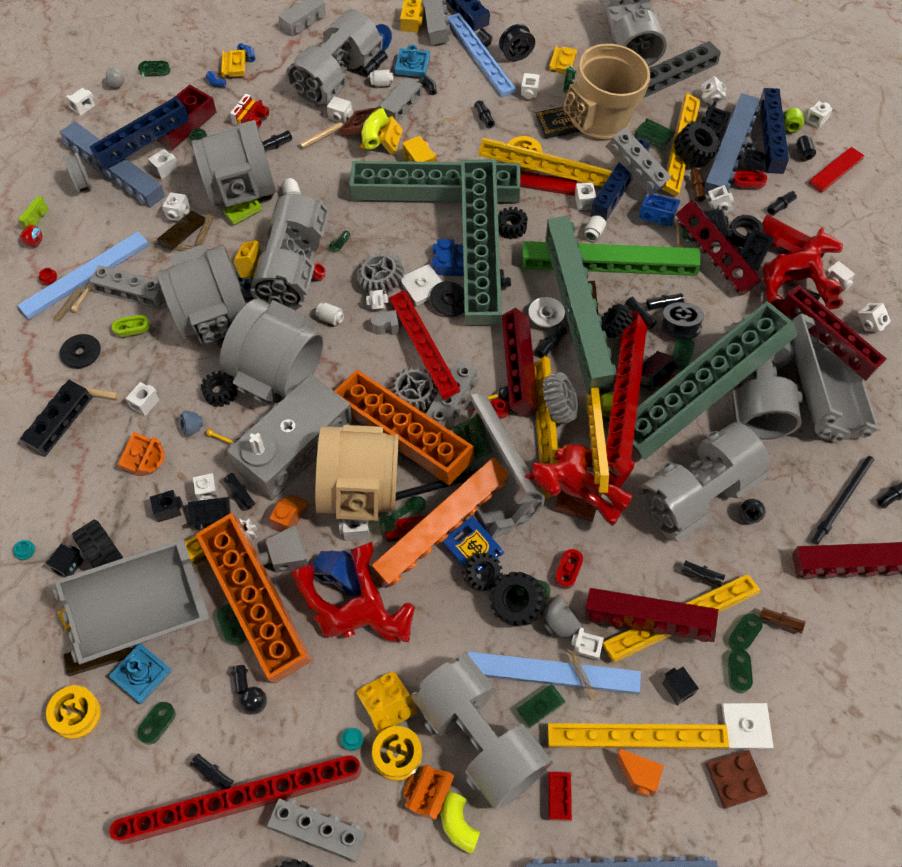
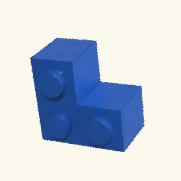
[314,550,372,596]

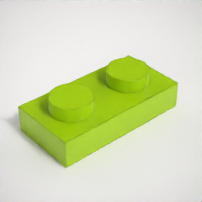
[18,196,49,230]
[223,199,262,225]

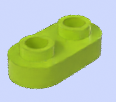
[112,315,150,337]

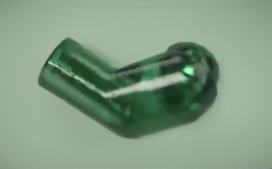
[329,230,351,252]

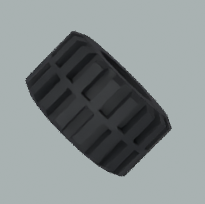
[674,121,720,168]
[72,519,123,568]
[490,572,546,626]

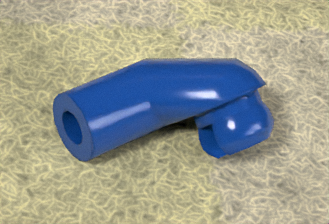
[237,43,256,62]
[206,71,226,88]

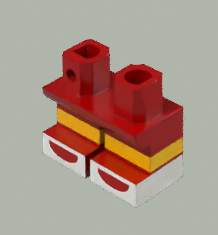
[230,94,270,129]

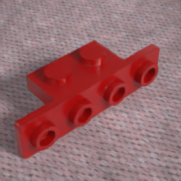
[762,215,825,258]

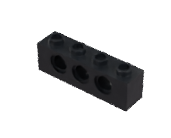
[20,379,93,457]

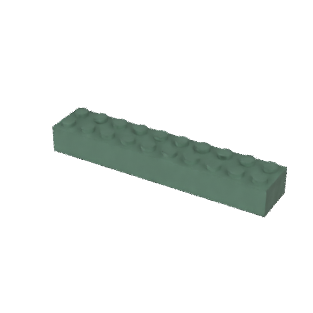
[461,159,502,325]
[350,161,520,202]
[545,215,616,395]
[633,301,798,460]

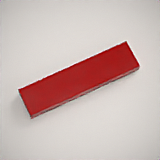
[809,147,865,193]
[520,171,577,196]

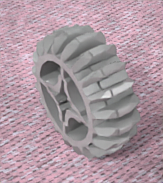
[357,252,404,294]
[389,366,439,413]
[542,372,579,424]

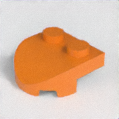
[117,431,165,476]
[403,765,454,820]

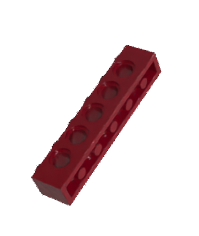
[675,200,762,294]
[780,285,887,381]

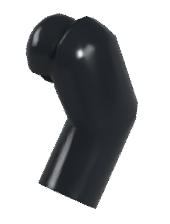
[478,28,493,47]
[419,75,437,95]
[500,269,511,288]

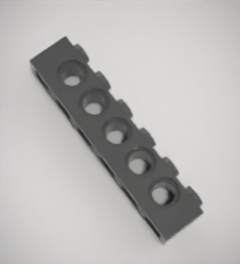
[644,41,721,98]

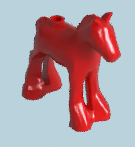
[762,227,843,317]
[525,444,635,526]
[291,542,415,642]

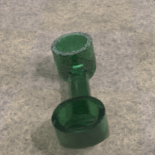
[379,496,426,532]

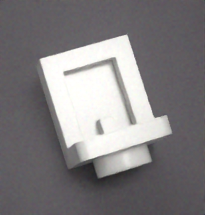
[571,628,604,660]

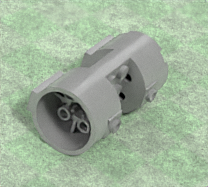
[600,0,667,67]
[286,9,383,106]
[250,194,330,310]
[724,314,802,440]
[637,422,770,542]
[411,652,553,811]

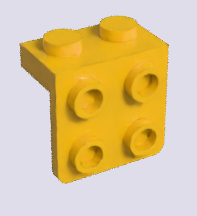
[360,116,403,155]
[356,671,417,735]

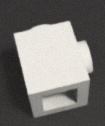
[327,96,353,124]

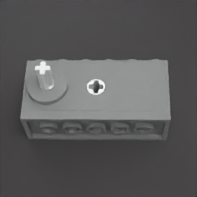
[227,374,353,501]

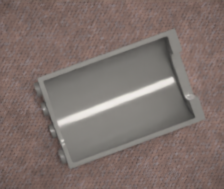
[790,314,879,442]
[450,393,545,538]
[53,539,209,664]

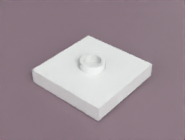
[400,264,442,306]
[721,703,774,750]

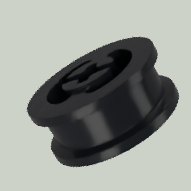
[499,24,535,62]
[661,302,704,339]

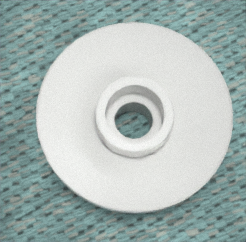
[529,297,565,328]

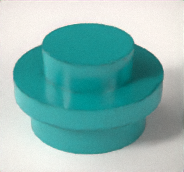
[14,540,35,560]
[341,728,364,751]

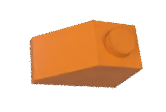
[269,494,309,532]
[616,749,664,797]

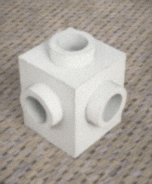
[701,76,726,105]
[708,185,735,214]
[162,193,190,221]
[858,303,891,332]

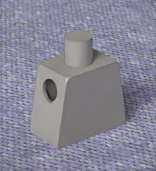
[258,525,308,573]

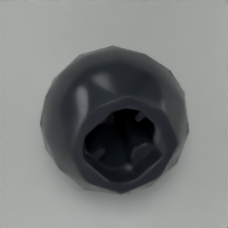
[739,498,766,524]
[239,686,267,715]

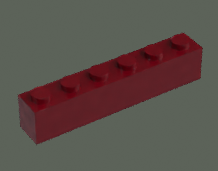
[502,308,539,417]
[792,542,902,579]
[585,588,719,642]

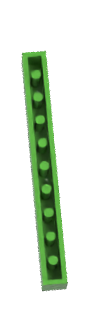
[522,241,701,276]

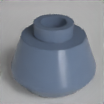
[179,411,203,437]

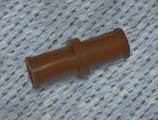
[690,169,706,202]
[759,607,806,634]

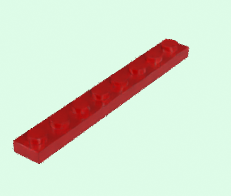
[389,290,461,400]

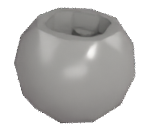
[106,67,125,88]

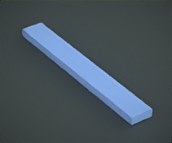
[448,13,516,97]
[17,232,149,320]
[468,652,641,694]

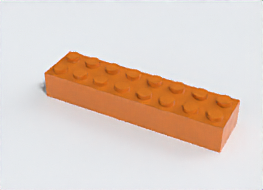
[334,370,475,485]
[369,457,510,587]
[195,513,313,683]

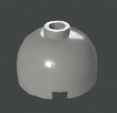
[543,594,583,637]

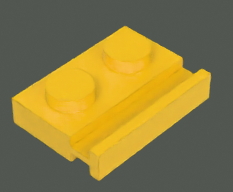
[549,46,577,75]
[221,50,246,77]

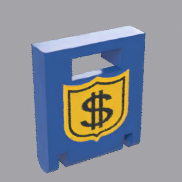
[442,516,504,576]

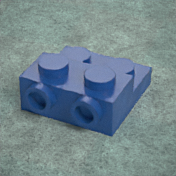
[638,192,680,226]
[432,239,464,276]

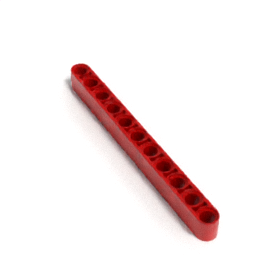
[606,311,647,476]
[109,755,361,844]

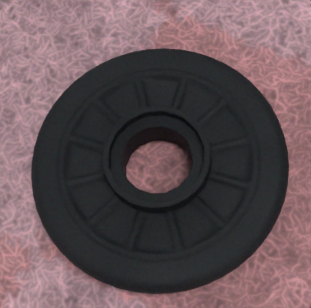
[430,281,464,316]
[60,334,101,368]

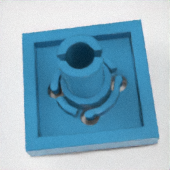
[395,44,430,77]
[109,643,172,704]

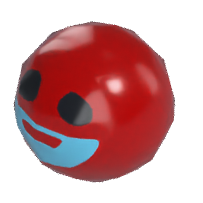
[20,225,43,247]

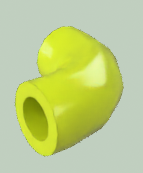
[361,107,390,149]
[440,791,480,854]

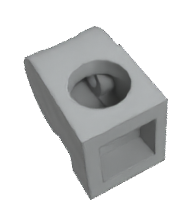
[371,310,399,335]

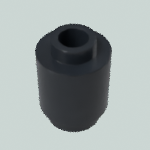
[796,135,816,160]

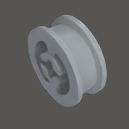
[63,152,92,193]

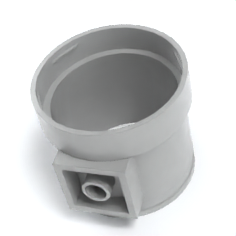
[192,120,277,207]
[157,244,247,345]
[220,299,324,404]

